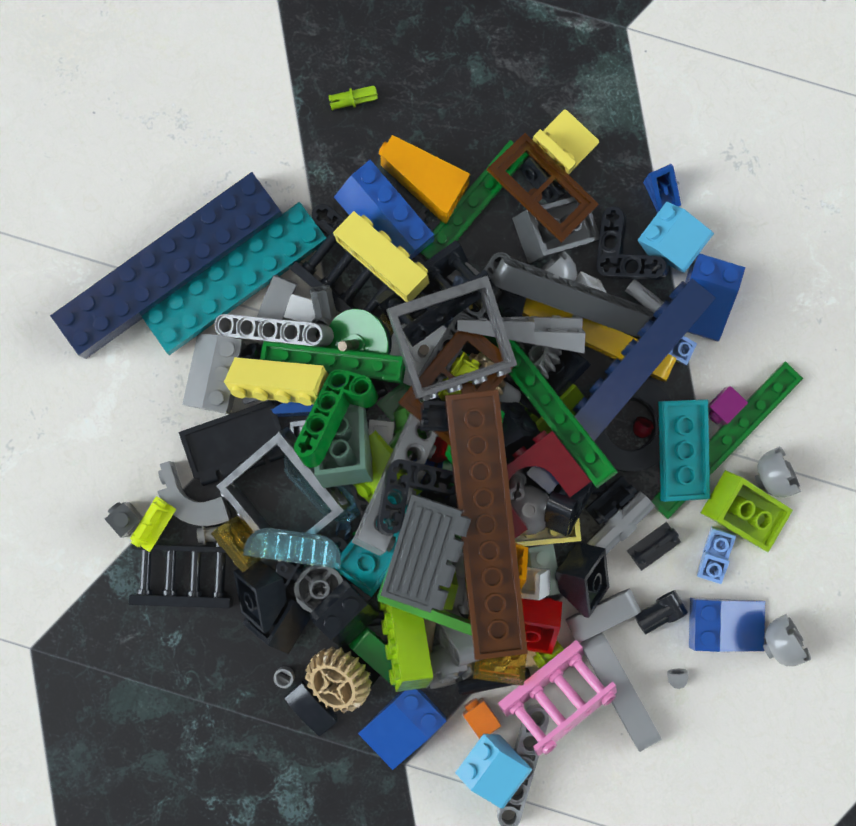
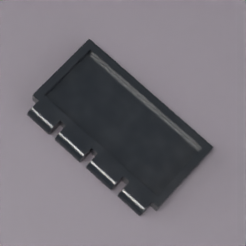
[178,400,287,486]

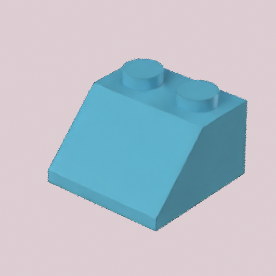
[637,202,714,273]
[455,734,532,809]

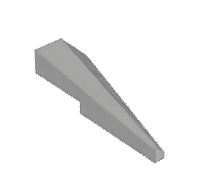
[457,315,585,353]

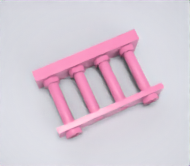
[498,640,617,756]

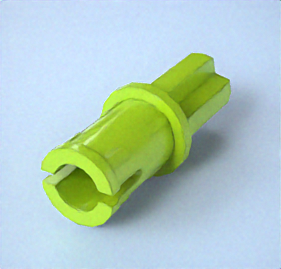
[329,86,378,111]

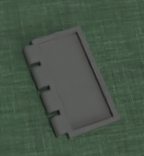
[380,494,471,613]

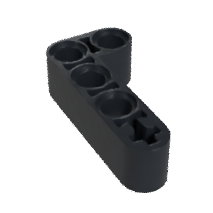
[544,464,595,537]

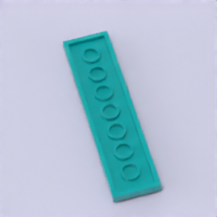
[141,202,326,356]

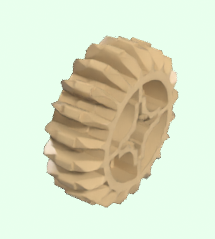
[305,646,372,713]

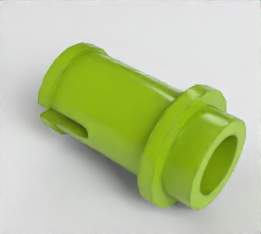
[532,641,564,669]

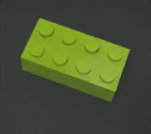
[378,601,433,692]

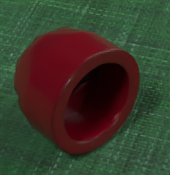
[633,417,655,438]

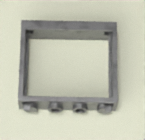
[387,275,517,401]
[217,427,351,562]

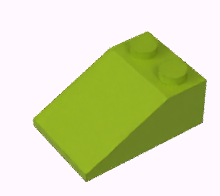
[700,470,793,552]

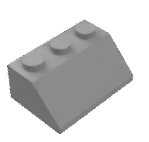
[182,334,246,415]

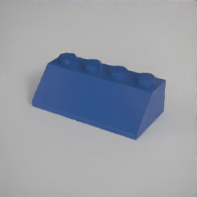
[334,160,434,260]

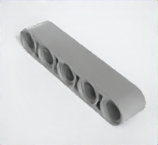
[214,314,334,347]
[580,632,662,752]
[497,704,549,826]

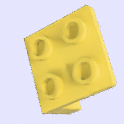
[533,109,599,174]

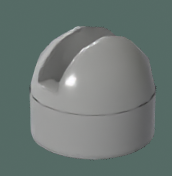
[274,666,295,688]
[667,668,688,689]

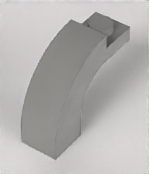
[157,461,233,526]

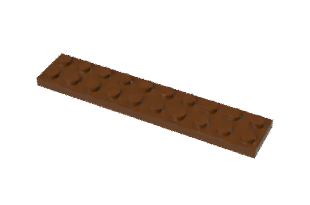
[445,390,528,660]

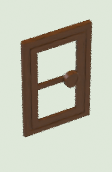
[487,133,599,243]
[398,331,514,445]

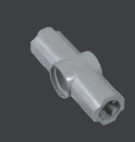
[587,491,655,555]

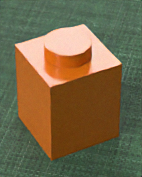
[463,698,501,739]

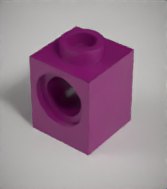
[708,386,748,425]

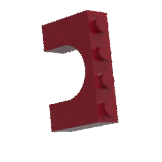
[507,430,591,539]

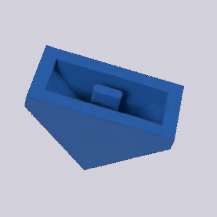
[643,164,681,213]

